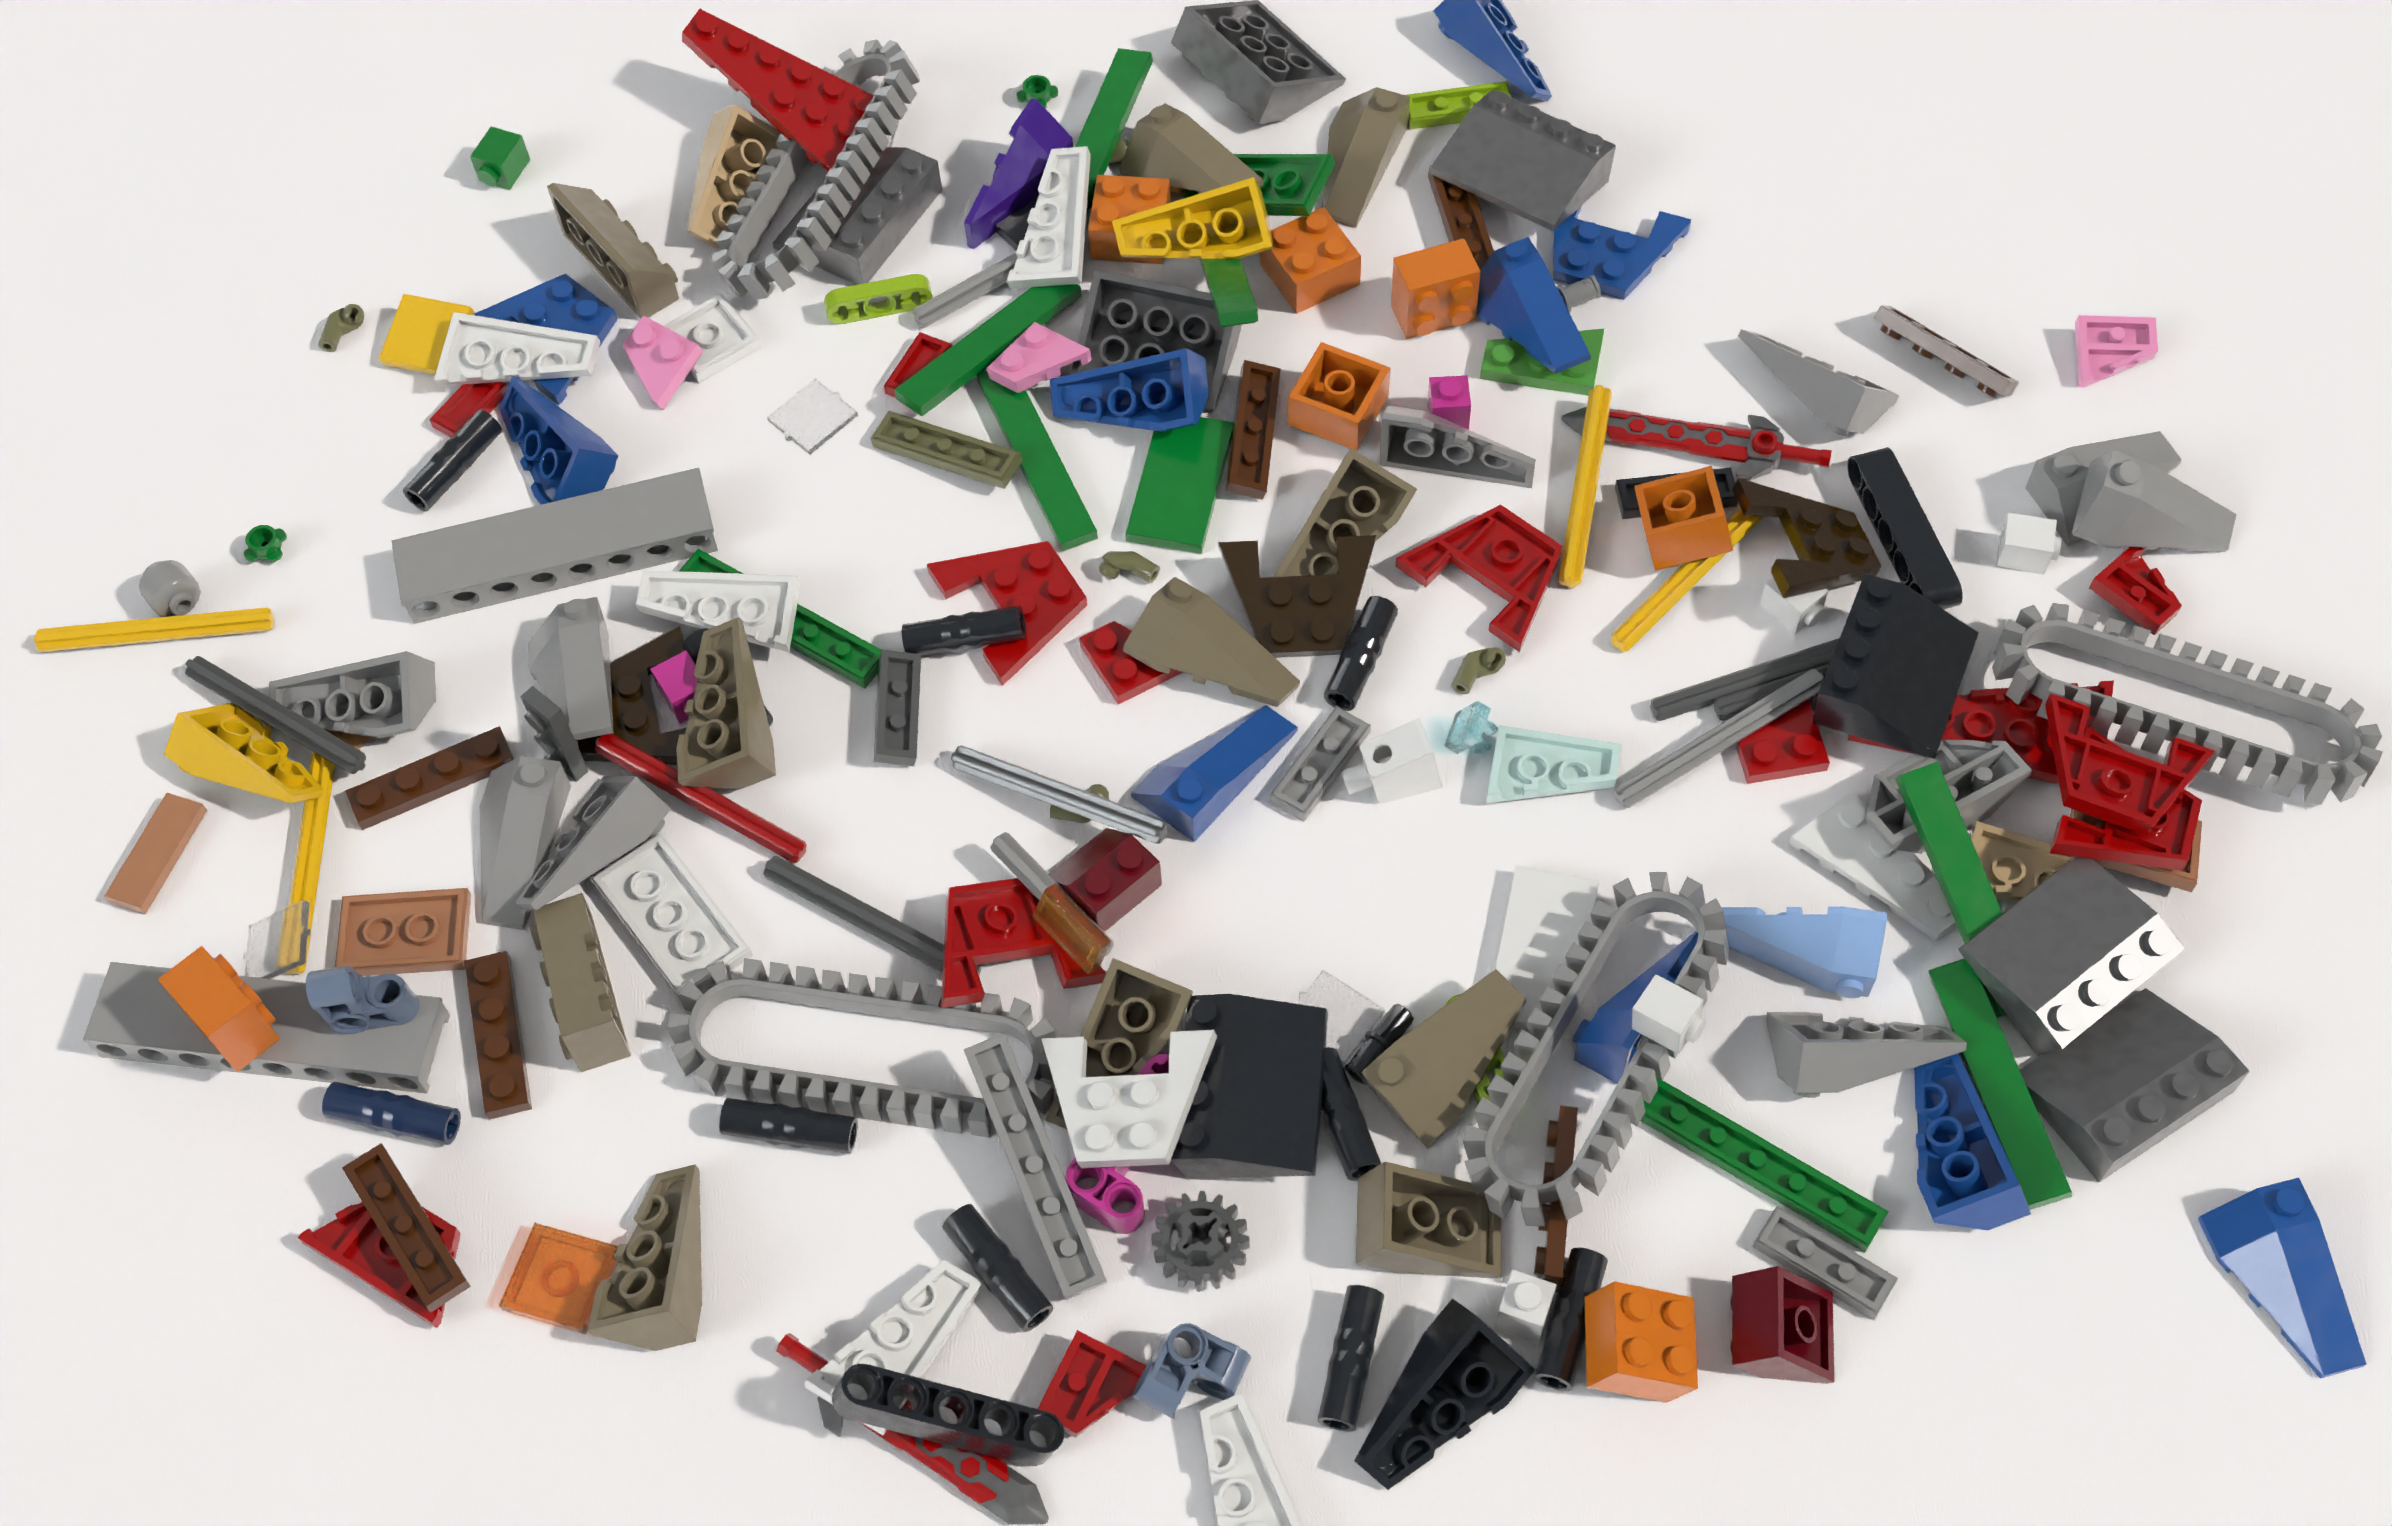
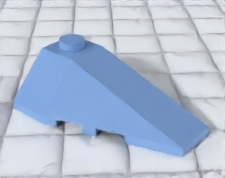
[1722,906,1888,998]

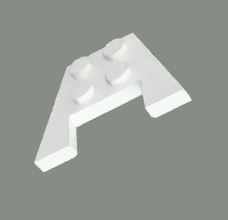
[1041,1030,1217,1168]

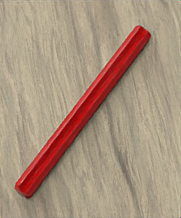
[595,733,807,863]

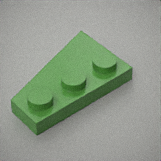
[1480,328,1605,396]

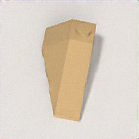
[686,104,781,249]

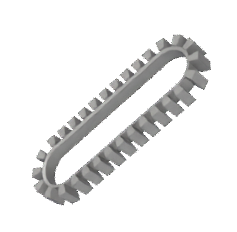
[712,39,920,300]
[1992,603,2383,805]
[1463,872,1729,1226]
[667,958,1056,1138]

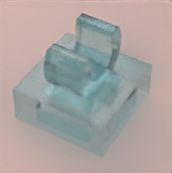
[1444,701,1498,755]

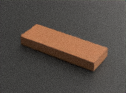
[104,793,207,914]

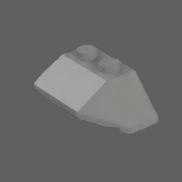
[1865,740,2032,854]

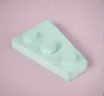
[1486,725,1622,803]

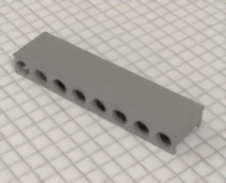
[391,467,718,624]
[83,962,450,1094]

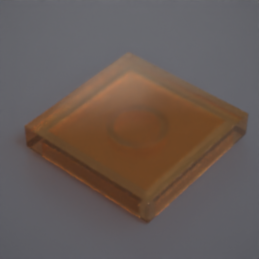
[499,1222,618,1335]

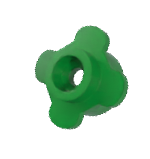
[1016,75,1058,108]
[244,525,287,562]

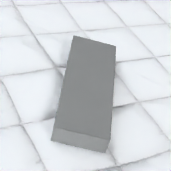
[1270,706,1371,821]
[1752,1206,1898,1320]

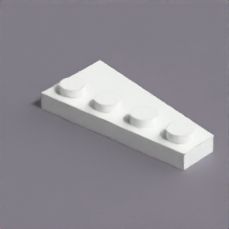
[434,312,600,386]

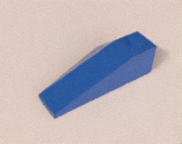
[1433,0,1552,101]
[1477,237,1591,374]
[1049,348,1209,432]
[499,376,618,505]
[1572,931,1698,1084]
[1914,1053,2031,1231]
[2198,1177,2366,1379]

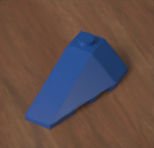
[1131,705,1298,842]

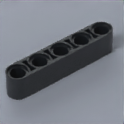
[1847,447,1963,609]
[832,1364,1064,1466]

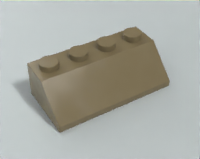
[547,183,679,319]

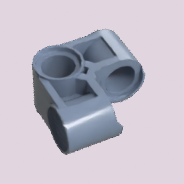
[306,965,419,1034]
[1132,1323,1251,1420]

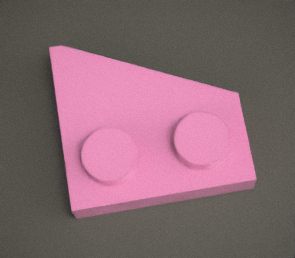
[622,315,703,410]
[2075,315,2158,387]
[987,322,1092,393]

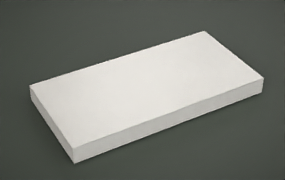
[590,833,753,1003]
[1495,865,1599,1038]

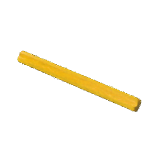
[1558,385,1612,588]
[1611,508,1764,652]
[34,607,274,652]
[279,752,335,975]

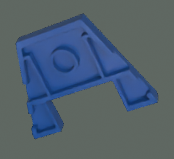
[1553,205,1691,300]
[474,273,618,405]

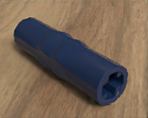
[322,1082,461,1145]

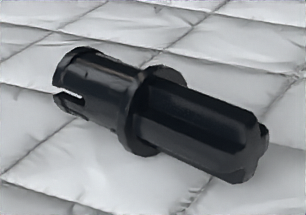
[1344,1003,1414,1085]

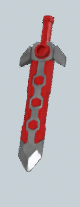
[1561,407,1832,480]
[776,1333,1049,1525]

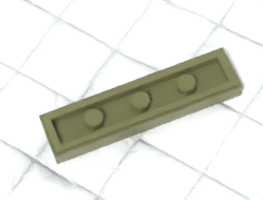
[870,411,1023,489]

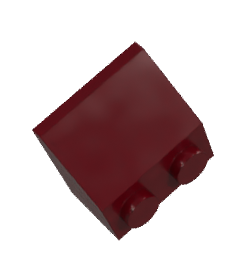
[1049,828,1162,932]
[1730,1266,1834,1384]

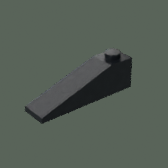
[1354,1298,1536,1490]

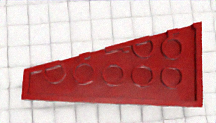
[682,8,874,171]
[1848,680,2114,784]

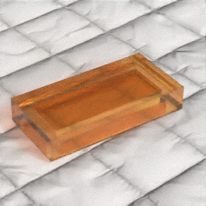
[1033,884,1112,975]

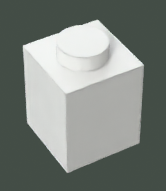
[1996,512,2062,575]
[1759,577,1829,635]
[1632,974,1706,1054]
[1495,1269,1557,1344]

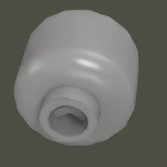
[139,560,201,617]

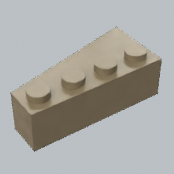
[530,893,631,1072]

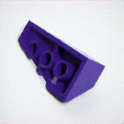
[964,98,1073,249]

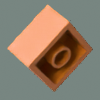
[1088,175,1171,264]
[1260,207,1361,314]
[1391,238,1481,339]
[1288,342,1391,451]
[1634,466,1734,571]
[157,946,280,1073]
[1585,1281,1698,1403]

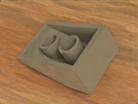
[1356,1161,1501,1278]

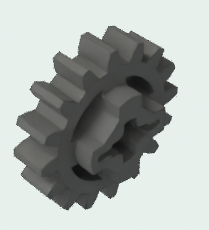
[1151,1191,1250,1292]

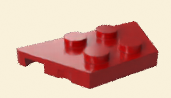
[298,1202,461,1328]

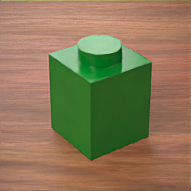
[470,126,530,190]

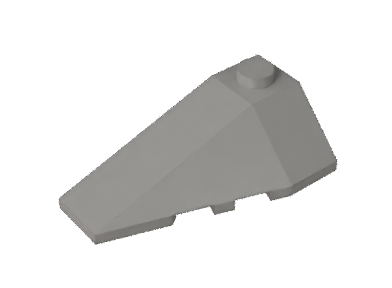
[1738,329,1899,437]
[515,776,671,910]

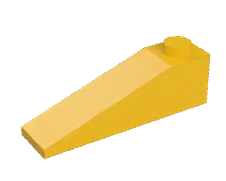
[1112,177,1273,259]
[164,703,323,804]

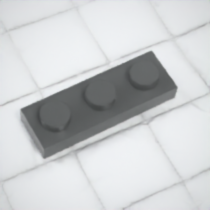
[873,649,921,766]
[520,686,588,782]

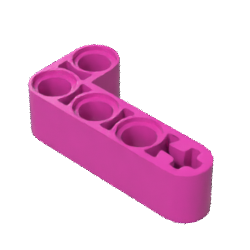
[1066,1054,1169,1234]

